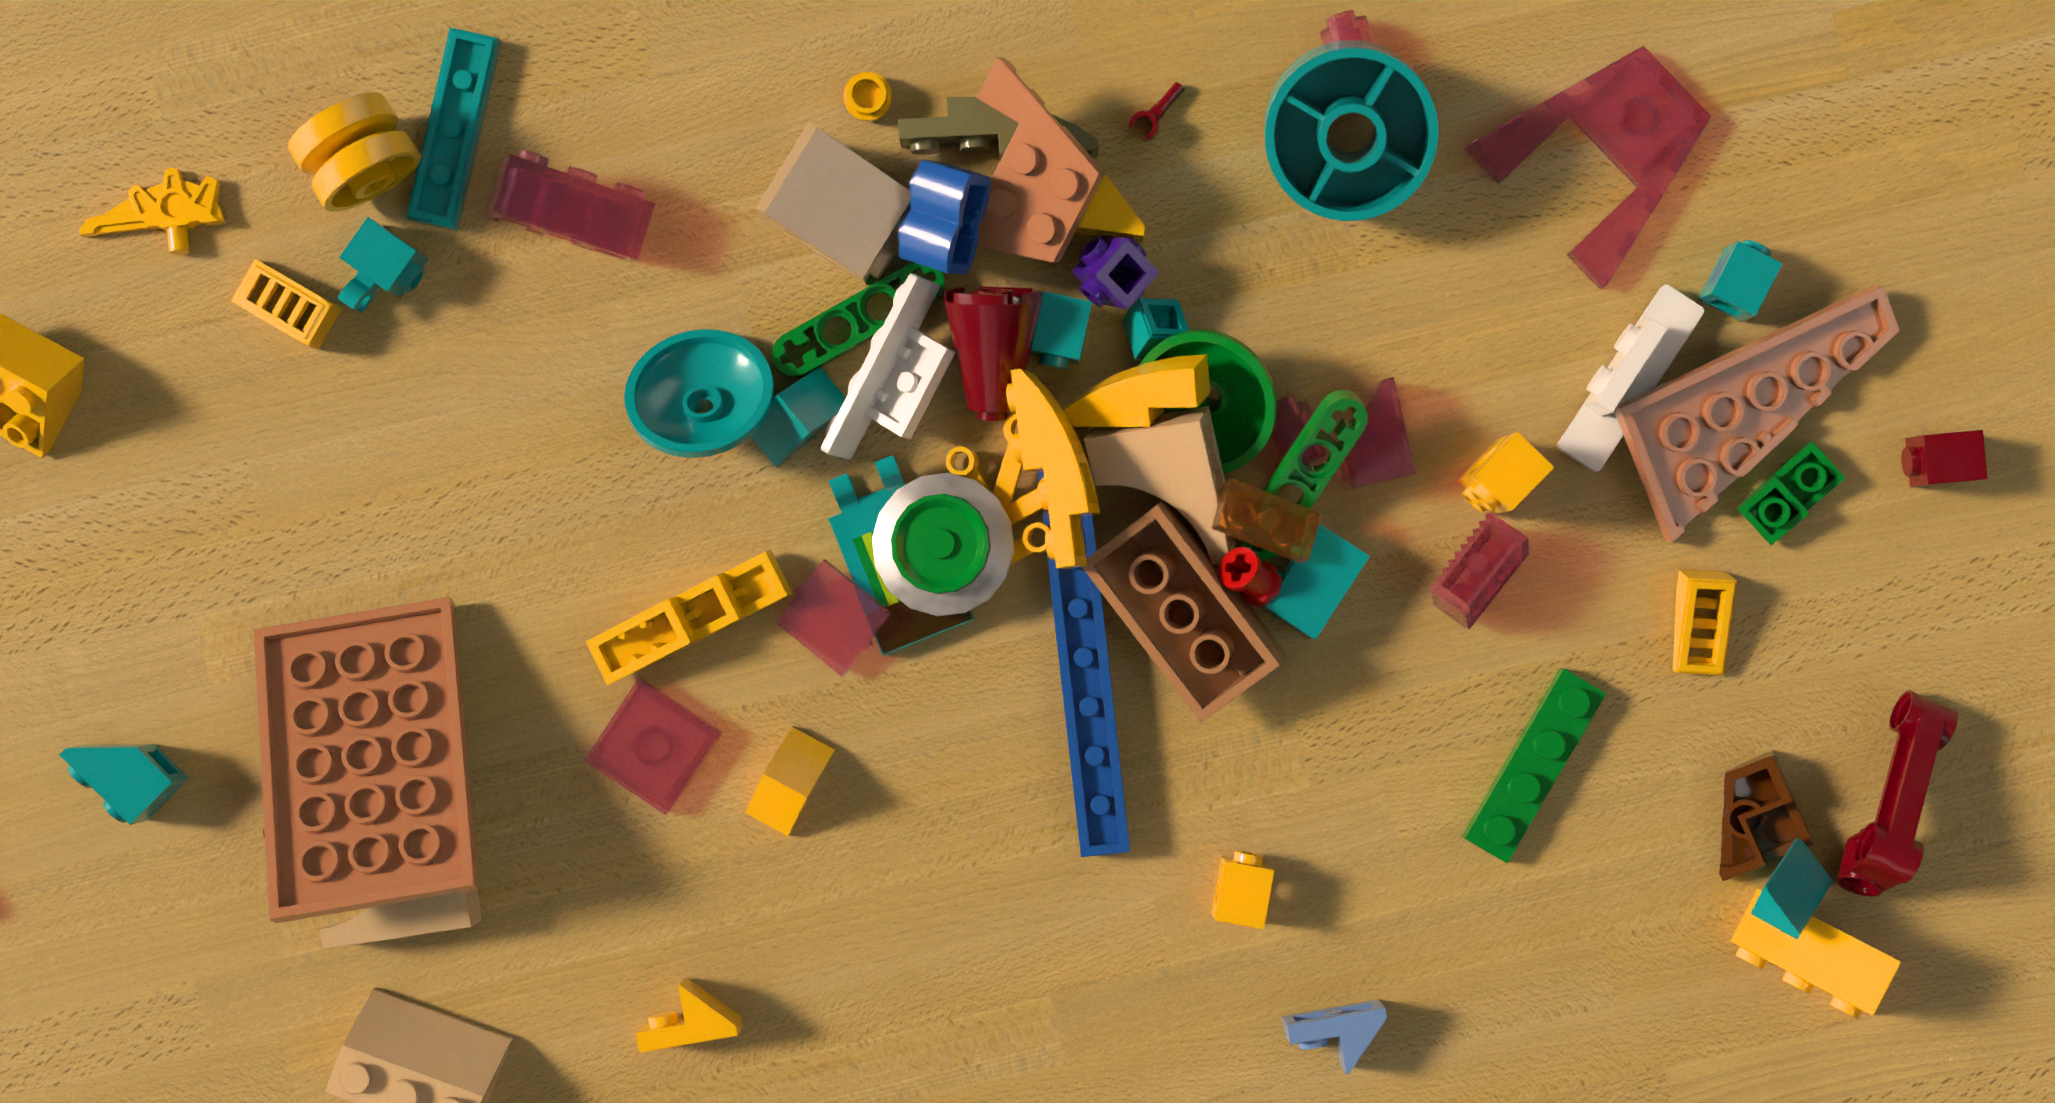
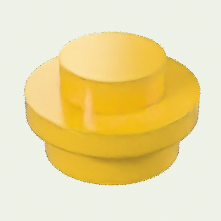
[843,72,892,122]

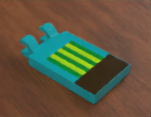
[828,455,974,656]

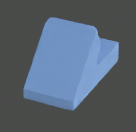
[1282,1000,1387,1075]

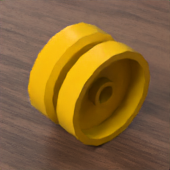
[288,93,422,212]

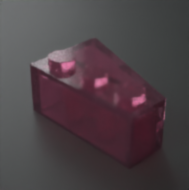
[483,150,655,262]

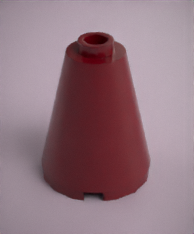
[944,286,1043,421]

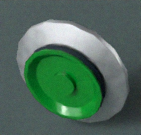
[872,473,1015,616]

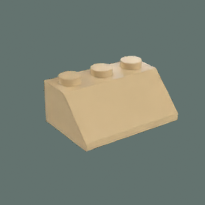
[325,988,514,1103]

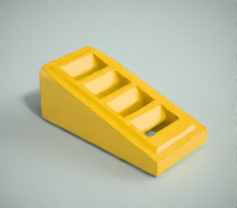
[231,259,343,350]
[1673,569,1737,676]

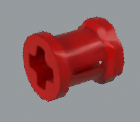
[1219,547,1282,607]

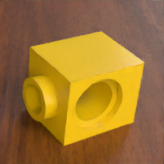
[1211,850,1275,929]

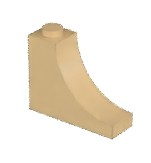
[1081,406,1239,565]
[320,890,482,949]

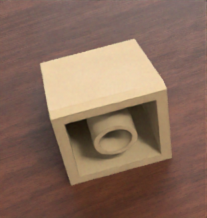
[756,122,911,285]

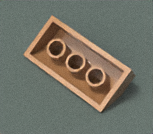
[1082,500,1287,723]

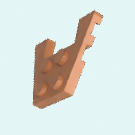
[976,57,1106,263]

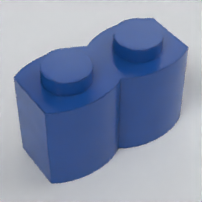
[898,160,991,274]

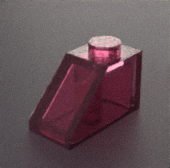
[1338,377,1416,489]

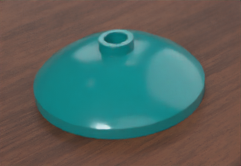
[624,329,774,458]

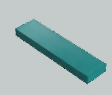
[406,27,501,231]

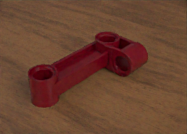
[1836,690,1958,897]

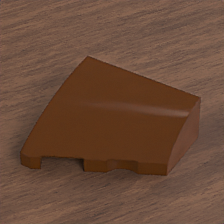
[1719,750,1814,881]

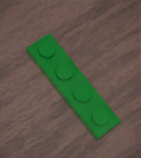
[1461,668,1607,864]

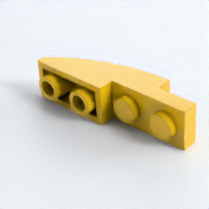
[1006,369,1100,569]

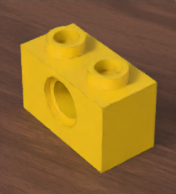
[1457,432,1554,514]

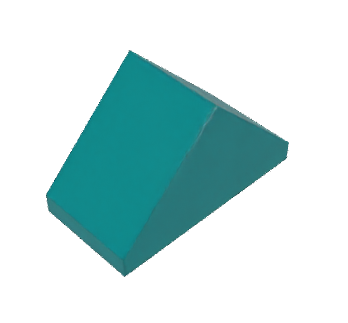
[751,367,846,468]

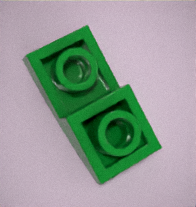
[1737,440,1846,546]

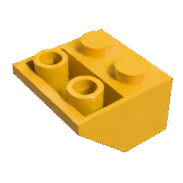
[0,313,85,458]

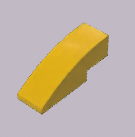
[1063,354,1210,427]

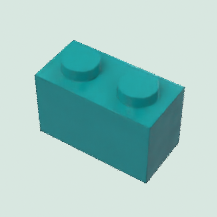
[1261,524,1370,640]

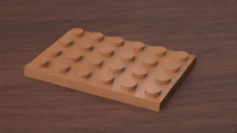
[254,597,479,923]

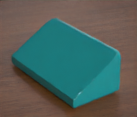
[1751,838,1833,939]

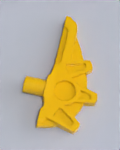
[79,168,226,255]

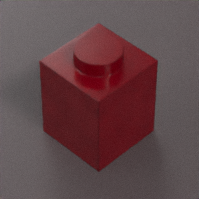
[1901,430,1988,487]

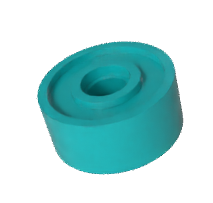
[1264,40,1439,221]

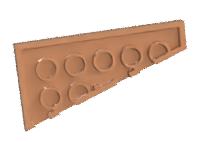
[1614,285,1900,543]

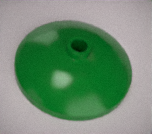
[1140,329,1278,474]

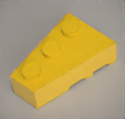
[1730,889,1901,1019]

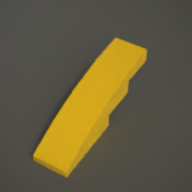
[585,550,793,686]

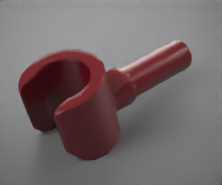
[1129,82,1185,142]

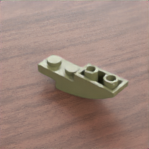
[898,97,1099,161]

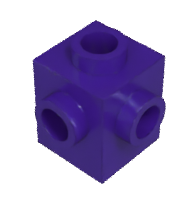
[1071,235,1159,310]

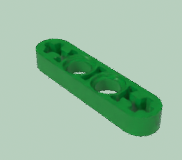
[772,262,945,378]
[1239,389,1368,560]

